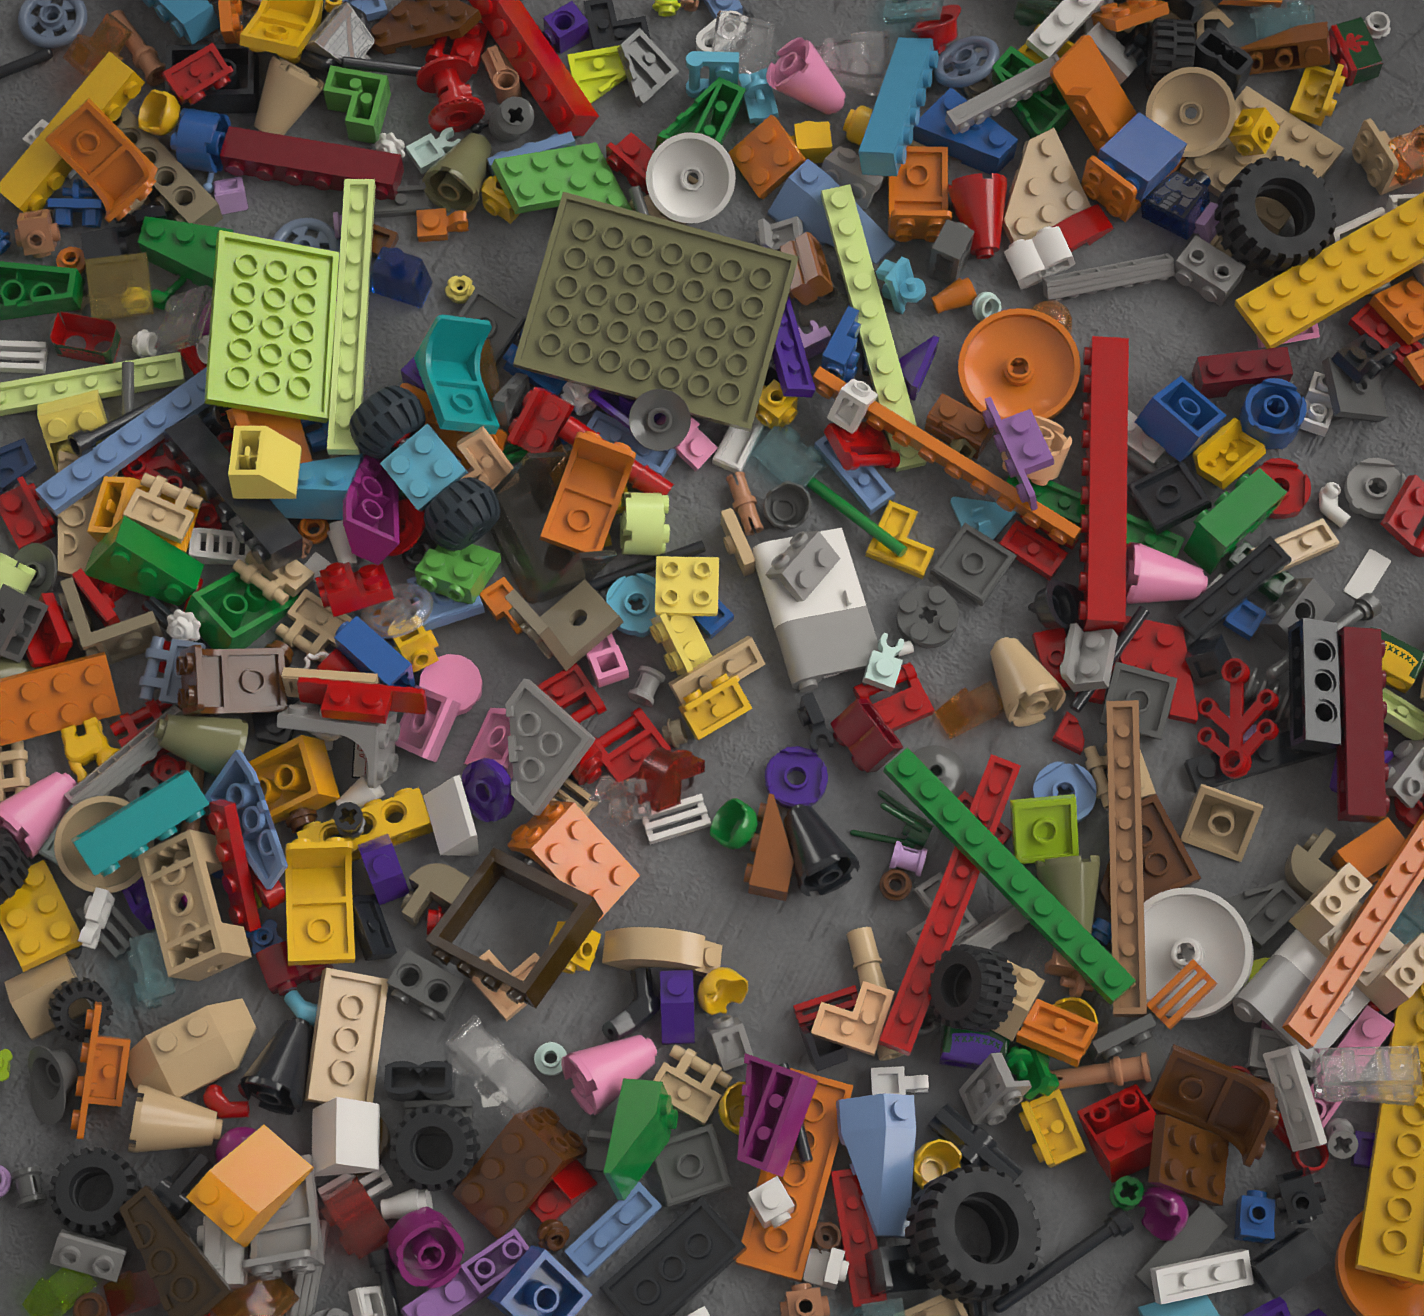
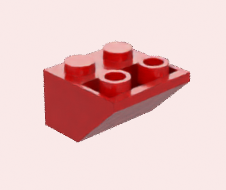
[1077,1084,1157,1183]

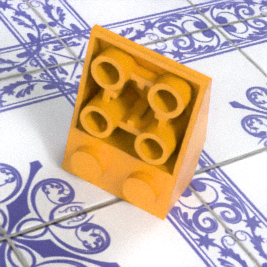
[87,476,201,553]

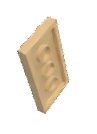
[304,968,388,1104]

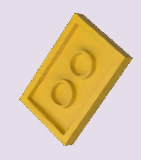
[0,860,82,972]

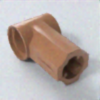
[481,45,522,104]

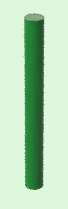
[807,477,907,557]

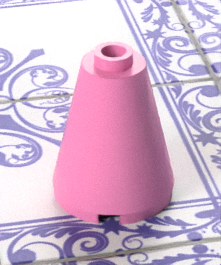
[766,37,845,115]
[1126,542,1208,604]
[0,772,77,859]
[561,1035,657,1115]

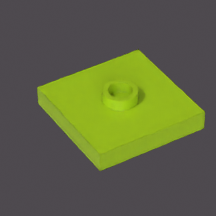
[1010,794,1079,864]

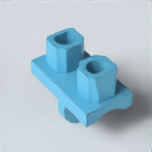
[739,68,779,126]
[876,256,926,314]

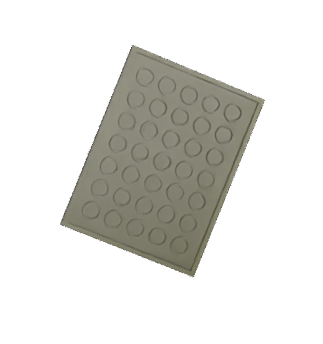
[513,192,799,432]

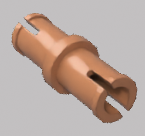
[726,472,764,536]

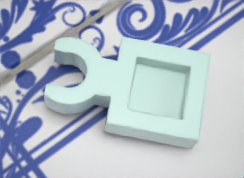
[406,127,461,174]
[862,633,904,693]

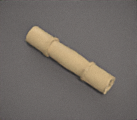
[846,927,904,1061]

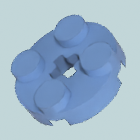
[1031,762,1097,823]

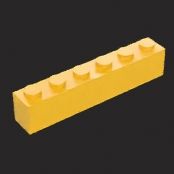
[0,51,145,212]

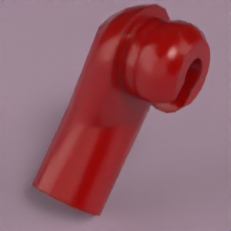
[203,1084,250,1119]

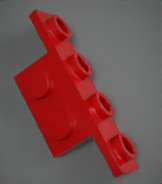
[297,677,427,724]

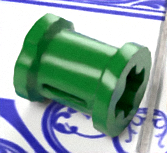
[1109,1176,1144,1211]

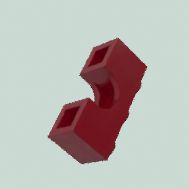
[1192,347,1293,399]

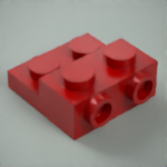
[315,562,395,617]

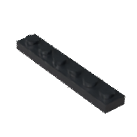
[1184,730,1336,793]

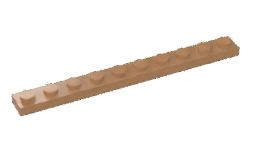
[1106,700,1147,1017]

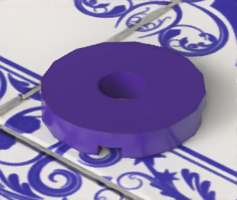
[764,746,828,809]
[461,758,515,822]

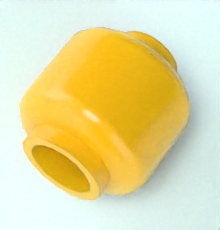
[843,105,873,146]

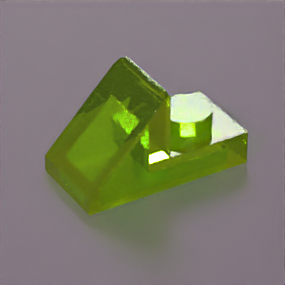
[22,1267,98,1316]

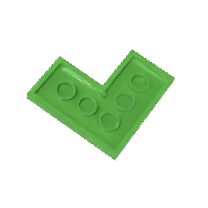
[491,142,632,214]

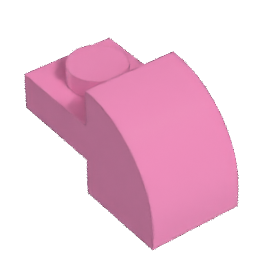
[656,414,718,471]
[586,633,629,688]

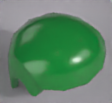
[710,798,758,850]

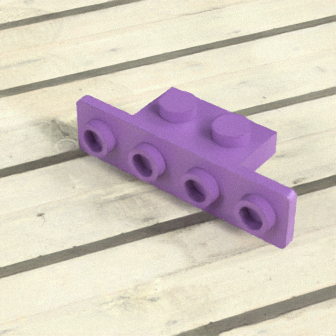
[982,397,1054,511]

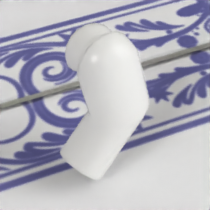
[1319,482,1351,528]

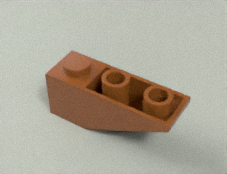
[1240,21,1331,75]
[744,793,794,901]

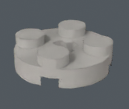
[1344,458,1406,519]

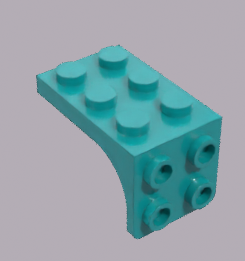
[414,314,500,435]

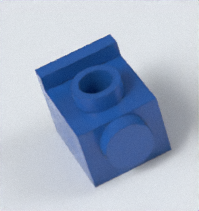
[1234,1190,1276,1244]

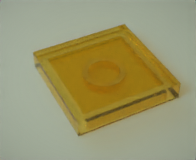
[85,253,154,320]

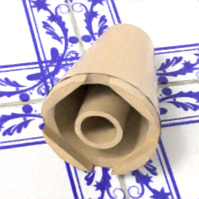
[254,55,325,135]
[990,637,1066,727]
[128,1085,223,1153]

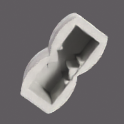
[1004,226,1076,289]

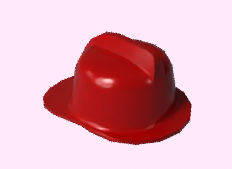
[911,5,961,54]

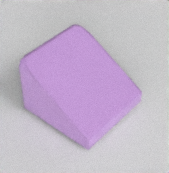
[213,176,248,215]

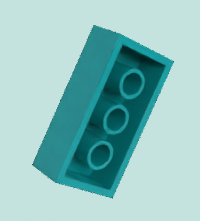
[71,770,209,877]

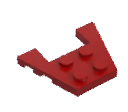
[1074,616,1198,724]

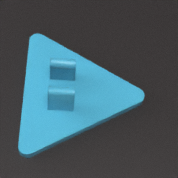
[950,497,1017,540]

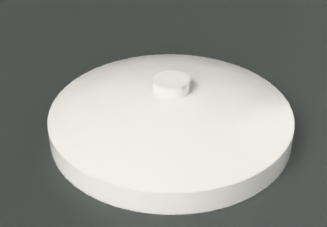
[1144,888,1254,1020]

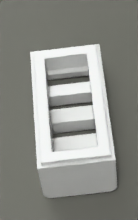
[189,528,251,565]

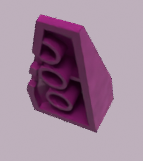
[343,454,399,565]

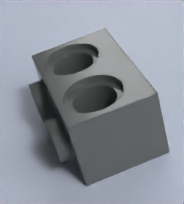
[927,219,974,286]
[387,949,466,1022]

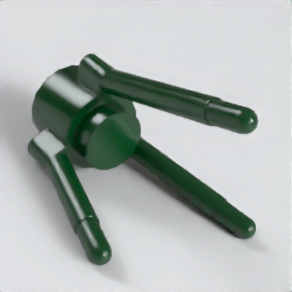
[850,790,934,848]

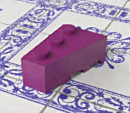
[737,1053,818,1177]

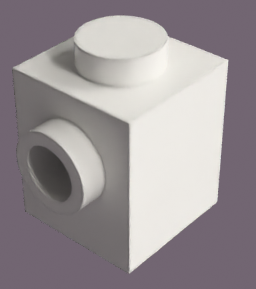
[747,1176,795,1229]

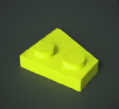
[567,45,627,104]

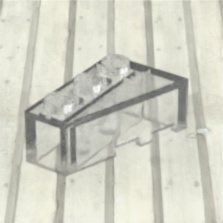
[446,1014,550,1121]
[1311,1046,1422,1106]

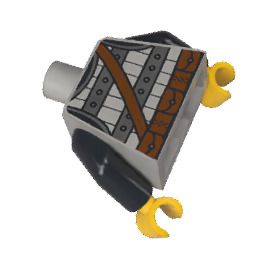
[284,0,375,73]

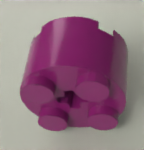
[387,1207,464,1288]

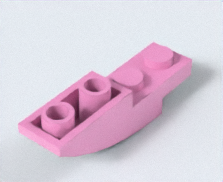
[1310,1005,1395,1129]

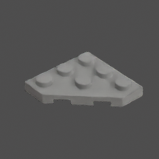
[505,678,596,816]

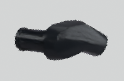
[602,967,660,1042]

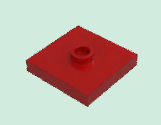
[72,568,120,627]

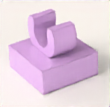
[1188,202,1219,244]
[798,320,831,360]

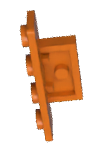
[70,1002,131,1139]

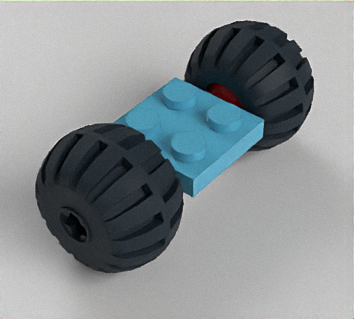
[349,385,500,551]

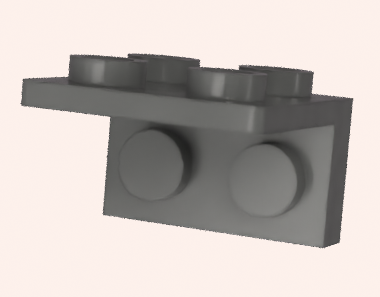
[1087,1013,1166,1096]

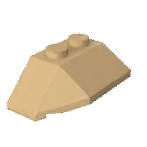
[127,998,257,1098]

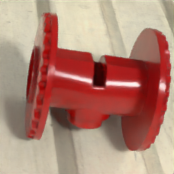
[416,55,485,133]

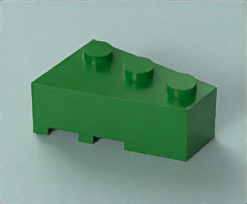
[992,46,1074,139]
[654,77,746,151]
[84,516,204,606]

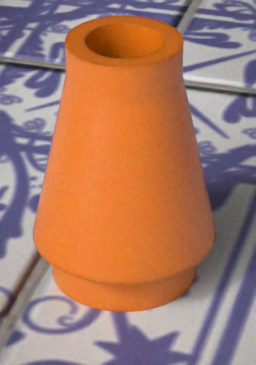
[931,277,977,314]

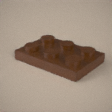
[1148,1115,1229,1206]

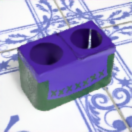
[939,1024,1010,1070]

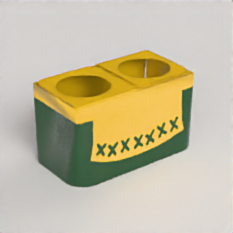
[1371,627,1424,694]

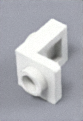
[803,1248,849,1290]

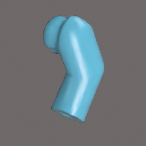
[284,990,318,1027]

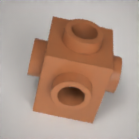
[15,209,61,258]
[779,1283,830,1316]

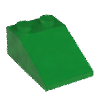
[185,564,299,649]
[604,1078,678,1201]

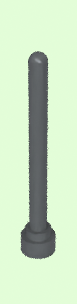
[1266,593,1382,680]

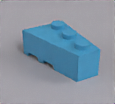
[270,453,363,520]

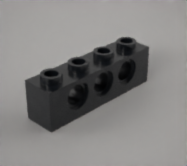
[1288,618,1343,753]

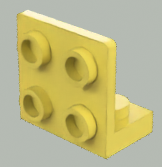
[655,556,719,616]
[649,613,712,675]

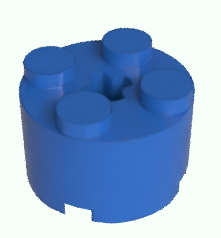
[170,108,231,173]
[1238,378,1307,449]

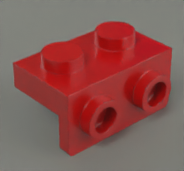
[162,43,234,105]
[26,593,73,668]

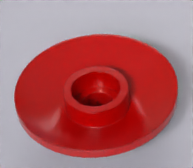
[388,499,425,556]

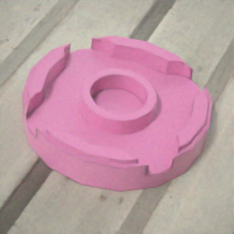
[419,654,483,716]

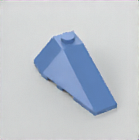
[767,159,895,265]
[205,750,288,890]
[836,1093,916,1238]

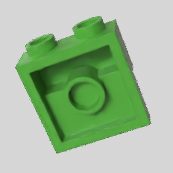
[415,544,501,604]

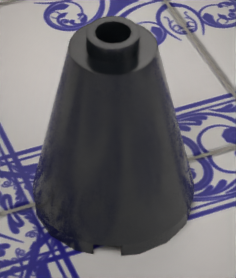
[784,804,860,896]
[238,1018,314,1115]

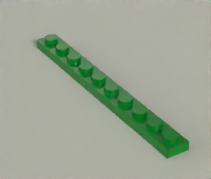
[883,747,1136,1005]

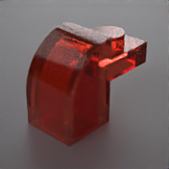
[635,747,705,812]

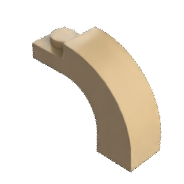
[602,927,722,977]

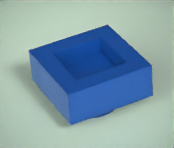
[693,599,734,639]
[1222,600,1266,641]

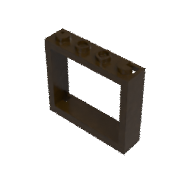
[425,847,604,1009]

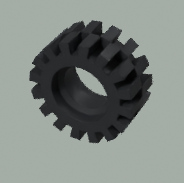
[48,977,113,1042]

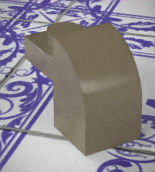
[1285,828,1336,901]
[401,863,470,927]

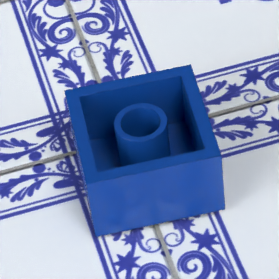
[1134,376,1227,462]
[487,1245,592,1316]

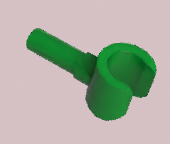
[150,276,187,310]

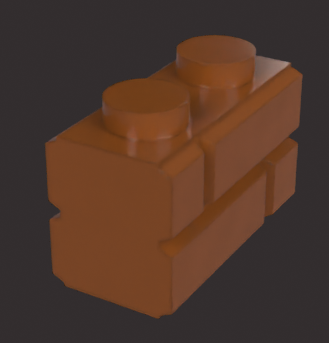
[780,232,833,305]
[924,393,994,459]

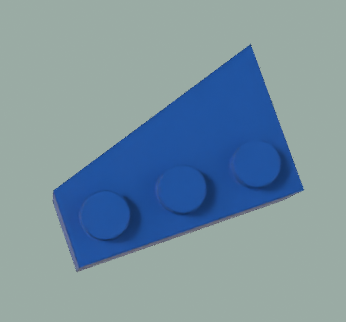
[913,88,1018,175]

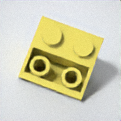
[37,389,110,473]
[228,426,302,499]

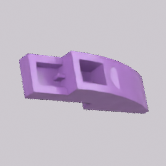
[401,1228,529,1316]

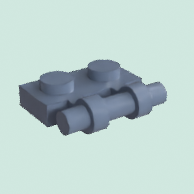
[139,636,206,705]

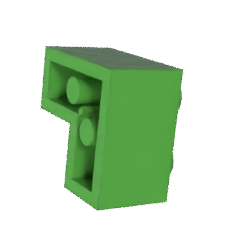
[323,65,391,144]

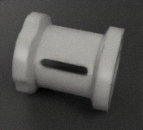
[628,665,665,707]
[1324,1118,1358,1159]

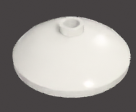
[646,133,736,224]

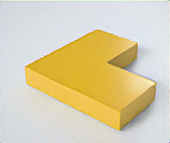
[865,500,935,579]

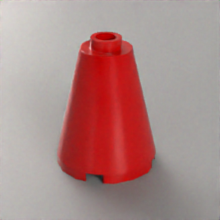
[948,173,1007,259]

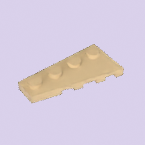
[57,450,119,578]

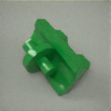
[1005,1045,1060,1100]

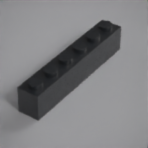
[163,414,303,573]

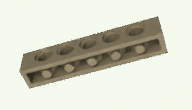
[113,106,223,226]

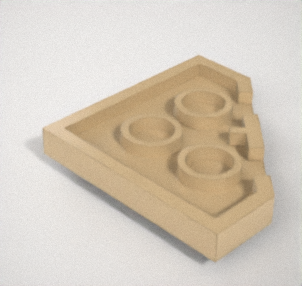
[1002,128,1091,244]

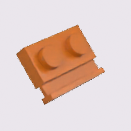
[1016,999,1098,1067]

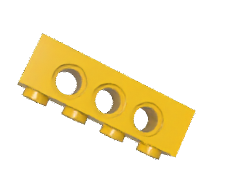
[296,788,434,862]

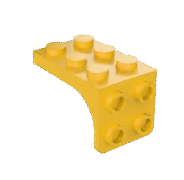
[239,0,323,59]
[284,837,355,966]

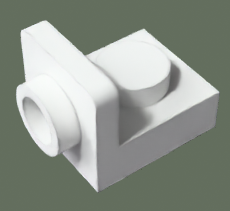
[827,379,878,434]

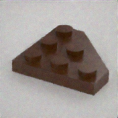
[371,0,482,55]
[1098,794,1201,916]

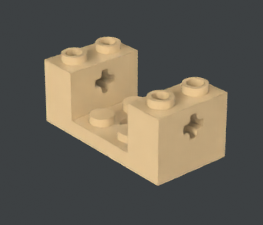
[137,829,252,982]
[1289,862,1424,1015]

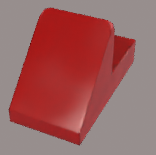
[529,1160,598,1223]

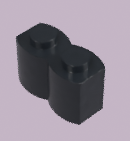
[1193,28,1253,94]
[384,1061,455,1102]

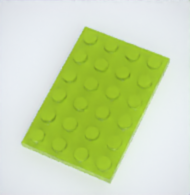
[204,230,339,423]

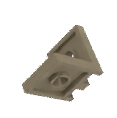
[58,577,166,665]
[505,579,624,671]

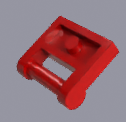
[425,22,490,74]
[823,422,900,471]
[1380,475,1424,557]
[537,662,607,724]
[853,662,935,732]
[594,707,671,788]

